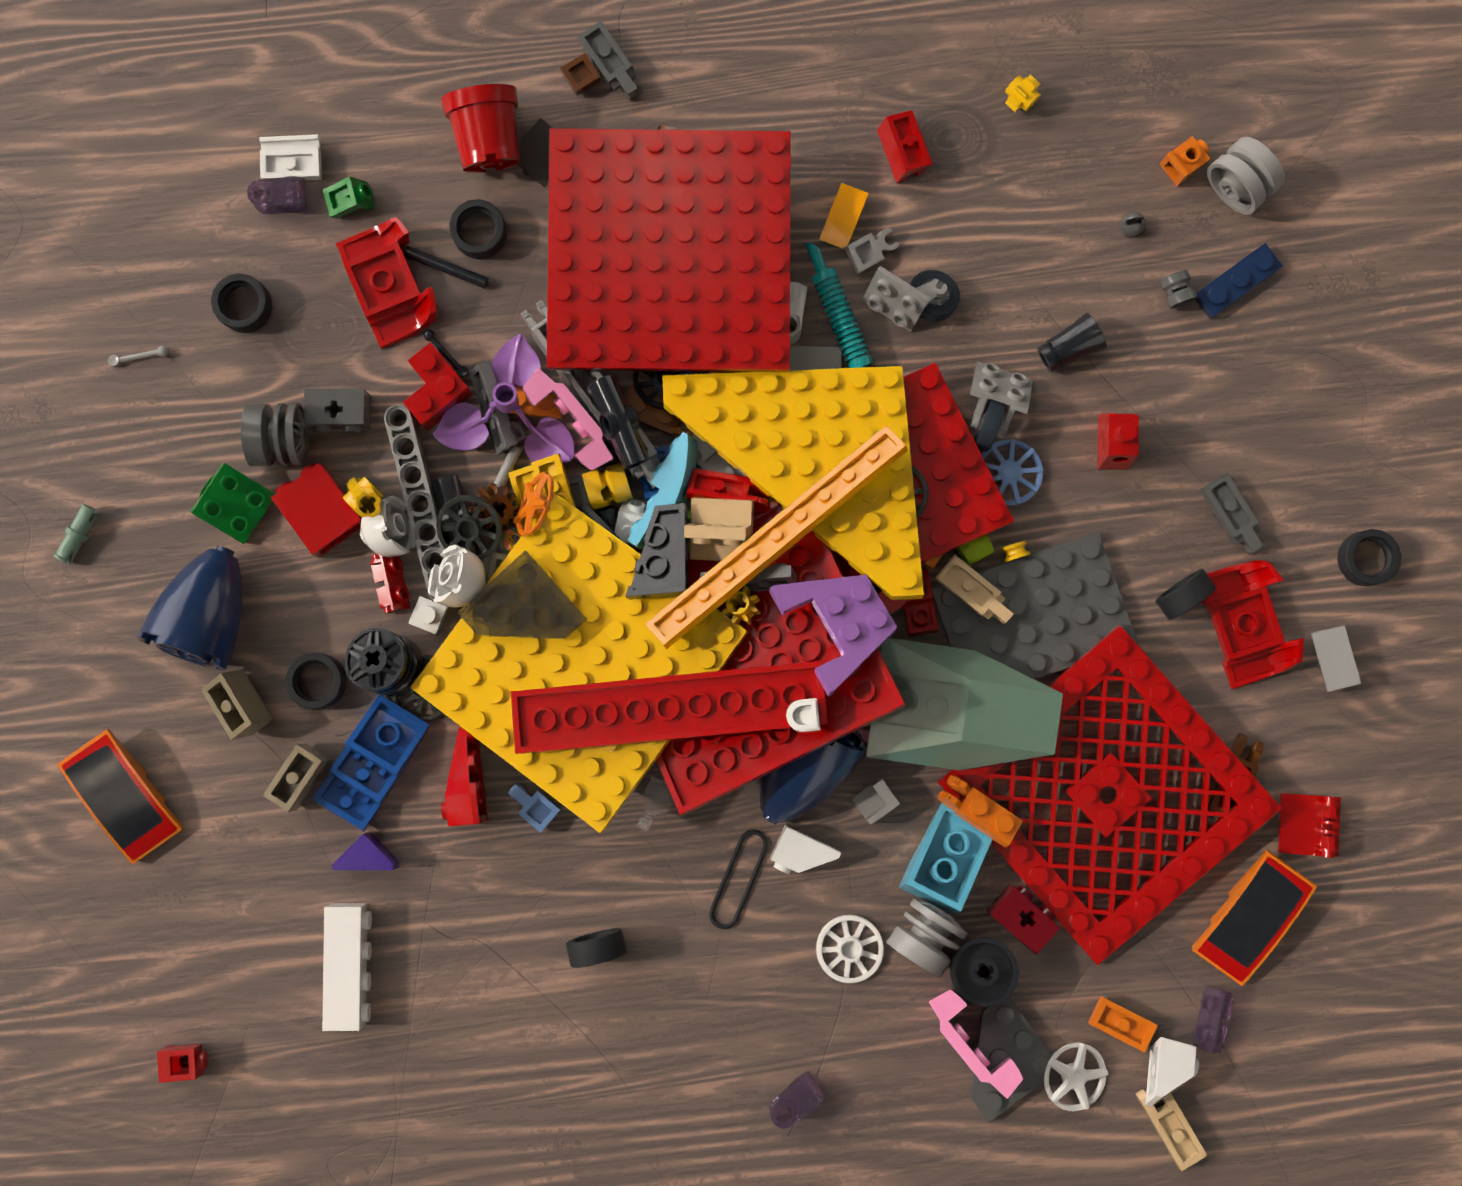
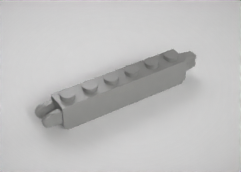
[520,300,660,489]

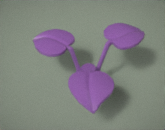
[433,334,574,463]

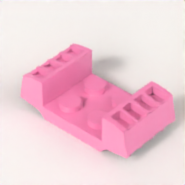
[523,368,613,470]
[929,990,1023,1099]

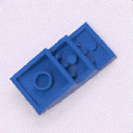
[312,695,430,832]

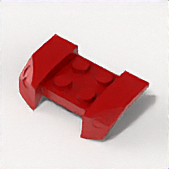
[335,217,437,349]
[1202,560,1304,690]

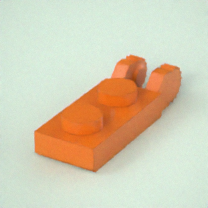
[937,775,1023,848]

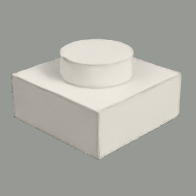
[408,596,449,635]

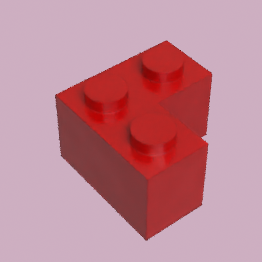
[403,342,473,431]

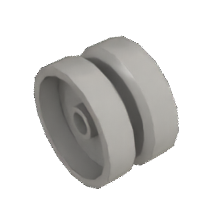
[1207,137,1286,215]

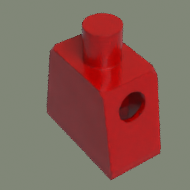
[1098,413,1139,470]

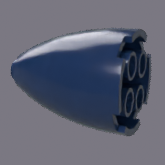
[137,545,242,671]
[760,731,867,825]

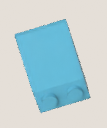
[898,803,992,915]

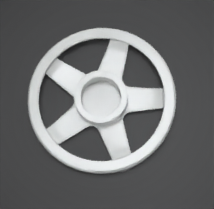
[1044,1043,1108,1111]

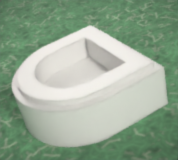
[786,698,821,732]

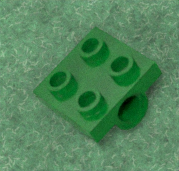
[190,462,275,544]

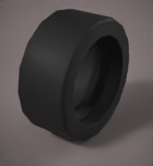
[449,199,507,259]
[211,273,273,333]
[1337,529,1402,587]
[1155,569,1216,620]
[285,653,347,710]
[565,928,627,968]

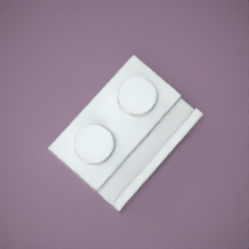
[259,134,322,182]

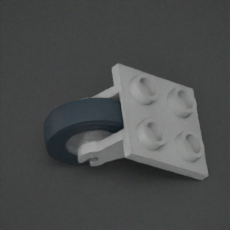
[862,266,960,332]
[970,361,1033,452]

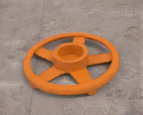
[513,472,554,537]

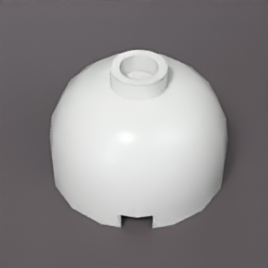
[360,495,416,557]
[428,545,486,608]

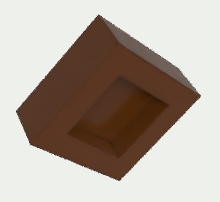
[560,53,601,96]

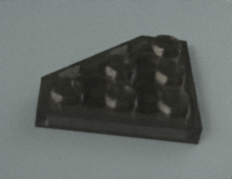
[457,550,587,640]

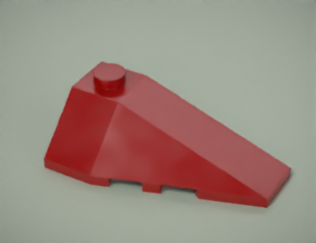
[441,725,489,826]

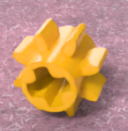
[1005,74,1041,112]
[722,586,761,625]

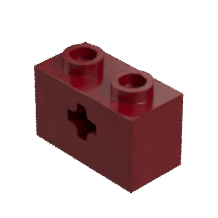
[986,884,1060,955]

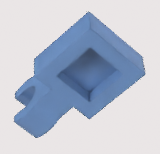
[508,782,561,833]

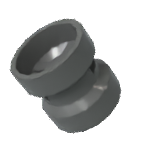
[1159,270,1198,309]

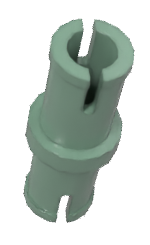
[53,503,100,565]

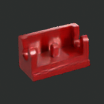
[877,110,933,183]

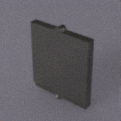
[518,118,552,187]

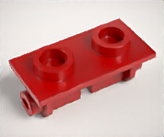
[370,554,411,614]

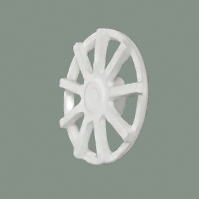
[816,915,884,983]

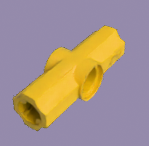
[342,477,384,518]

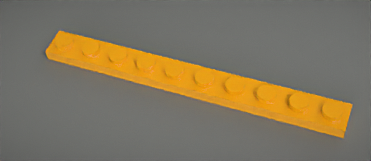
[645,425,908,649]

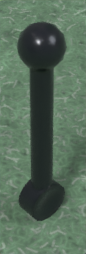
[423,330,469,378]

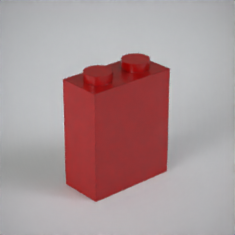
[271,462,362,558]

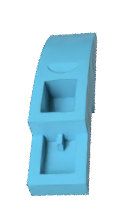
[627,432,697,549]

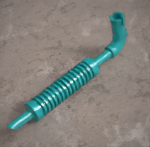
[804,242,874,368]

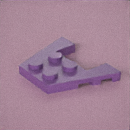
[769,575,897,696]

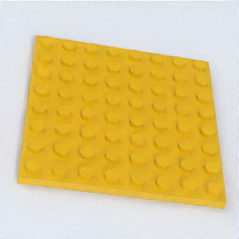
[410,492,749,833]

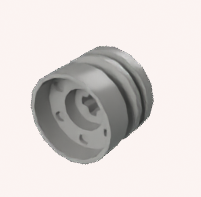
[887,898,968,978]

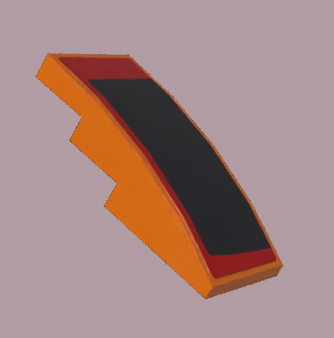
[57,728,183,865]
[1192,849,1317,986]

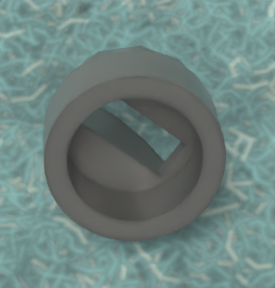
[1120,212,1146,238]

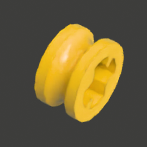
[1000,540,1030,563]

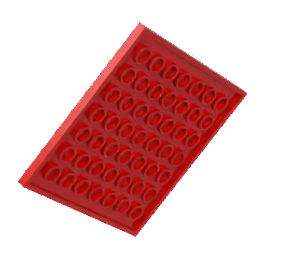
[546,128,791,372]
[656,500,906,816]

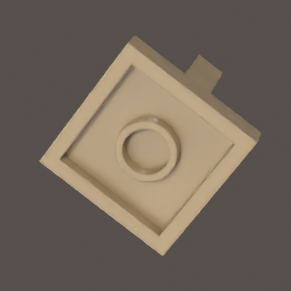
[684,497,754,561]

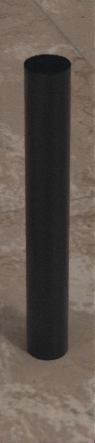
[403,245,489,289]

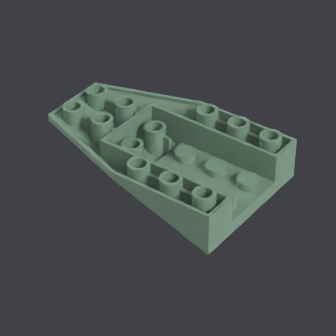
[866,638,1063,770]

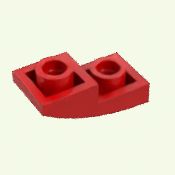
[903,569,939,637]

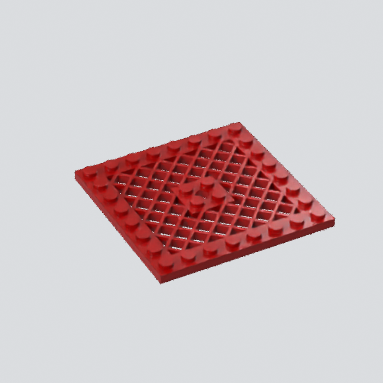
[937,625,1282,966]

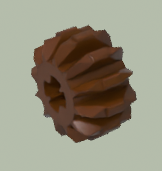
[468,483,519,533]

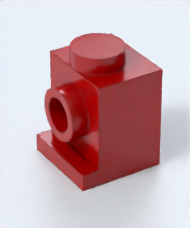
[157,1044,209,1083]

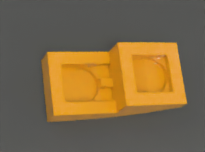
[819,183,869,249]

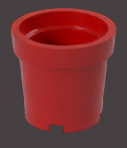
[440,84,520,173]

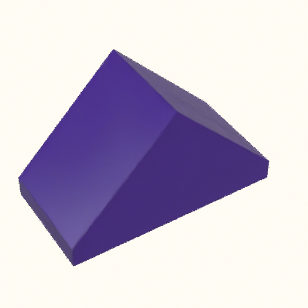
[332,832,399,870]

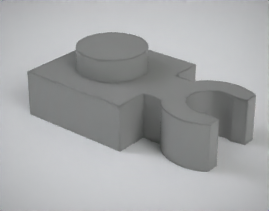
[844,228,899,274]

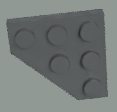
[969,997,1057,1122]

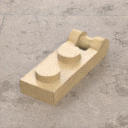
[1135,1089,1208,1171]

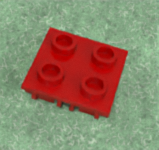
[1278,793,1341,858]

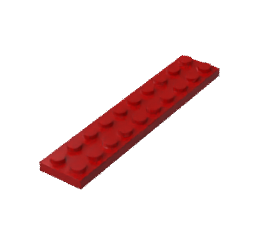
[511,661,828,754]

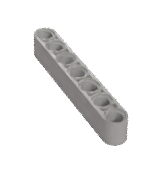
[384,404,448,600]

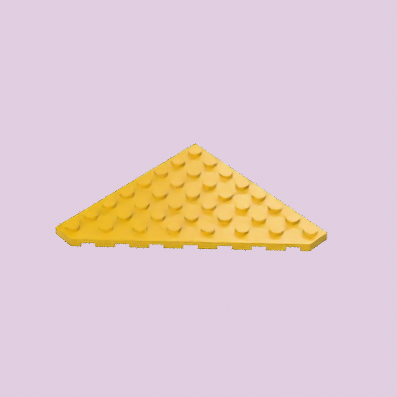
[662,366,924,600]

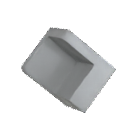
[852,778,900,825]

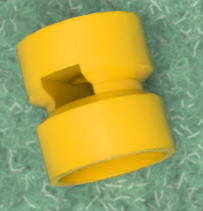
[582,462,633,511]

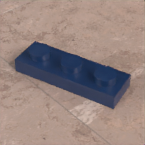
[1195,243,1283,319]

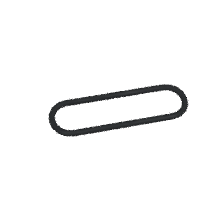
[709,830,768,929]

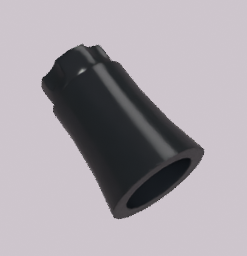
[1037,312,1107,372]

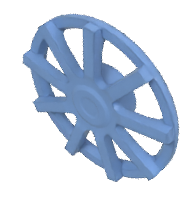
[982,439,1043,505]

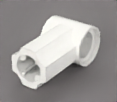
[790,282,808,345]

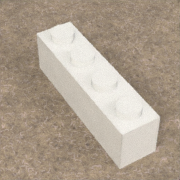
[322,903,372,1031]

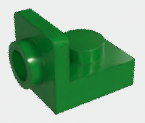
[323,177,375,219]

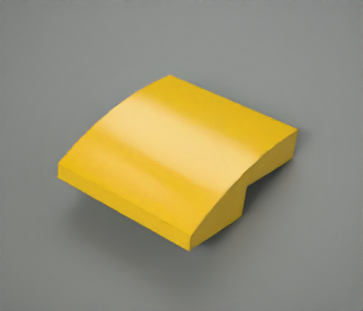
[508,453,576,527]

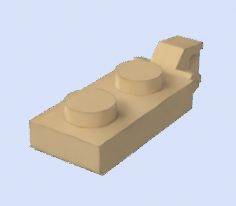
[935,555,1014,624]

